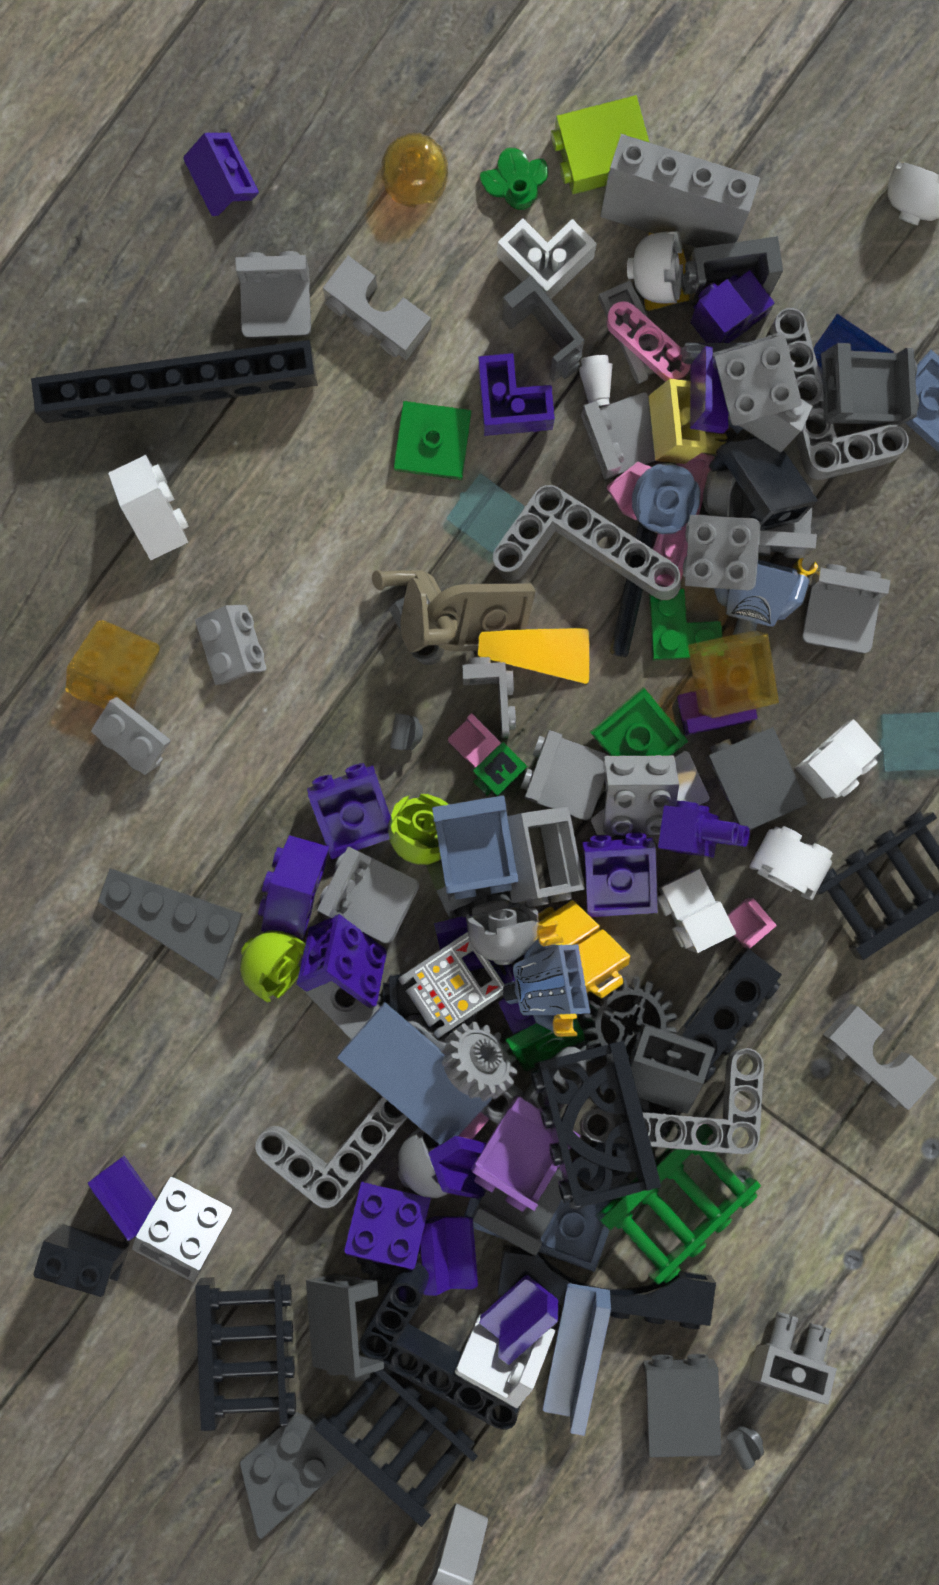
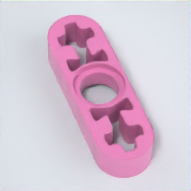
[606,301,691,382]

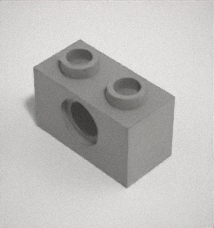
[302,981,383,1039]

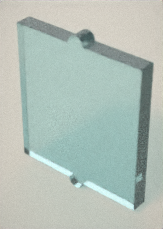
[446,473,525,554]
[879,712,939,772]

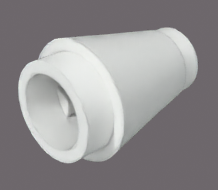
[578,355,613,407]

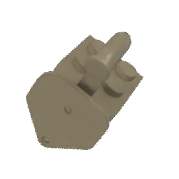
[372,570,536,652]

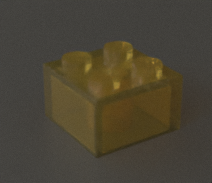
[688,630,779,718]

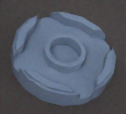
[632,463,700,535]

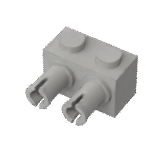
[748,1312,837,1405]

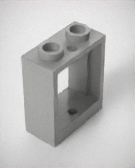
[507,807,585,907]

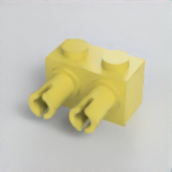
[648,379,728,464]

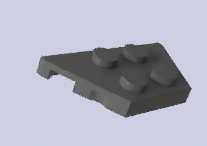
[240,1412,359,1539]

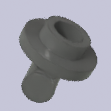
[390,713,423,750]
[727,1426,764,1470]

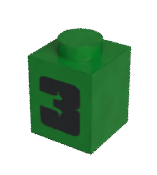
[473,742,528,797]

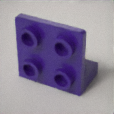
[296,914,387,1008]
[344,1182,431,1270]

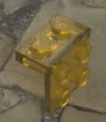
[66,620,160,710]

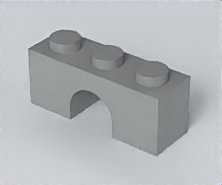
[323,255,431,361]
[822,1004,937,1110]

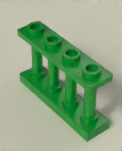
[595,1124,761,1284]

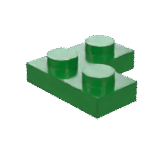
[649,588,723,661]

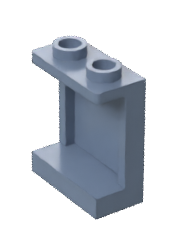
[432,795,519,900]

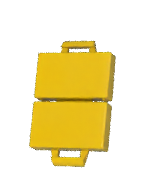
[536,900,630,998]

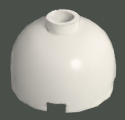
[888,161,939,226]
[627,231,683,303]

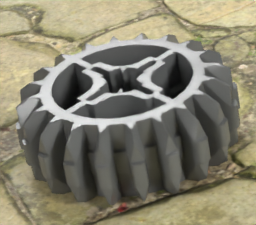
[582,976,677,1065]

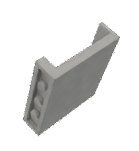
[600,134,760,248]

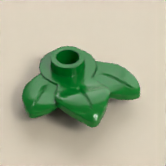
[480,147,549,210]

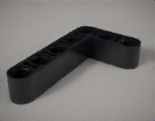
[360,1263,522,1430]

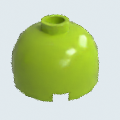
[388,794,449,865]
[240,930,306,1003]

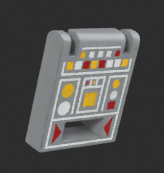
[398,932,504,1039]

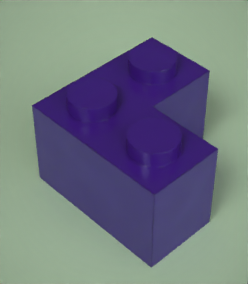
[690,270,775,343]
[478,353,555,436]
[258,835,329,941]

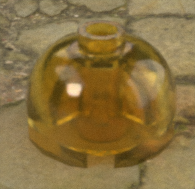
[381,133,449,207]

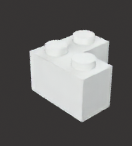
[497,218,597,299]
[109,455,189,560]
[795,719,882,799]
[657,869,736,953]

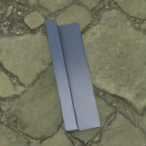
[543,1283,611,1436]

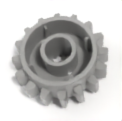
[441,1022,517,1101]

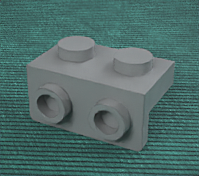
[195,605,266,685]
[91,697,171,775]

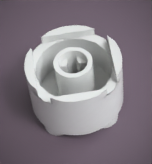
[749,826,833,900]

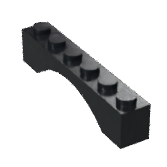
[497,1245,716,1329]

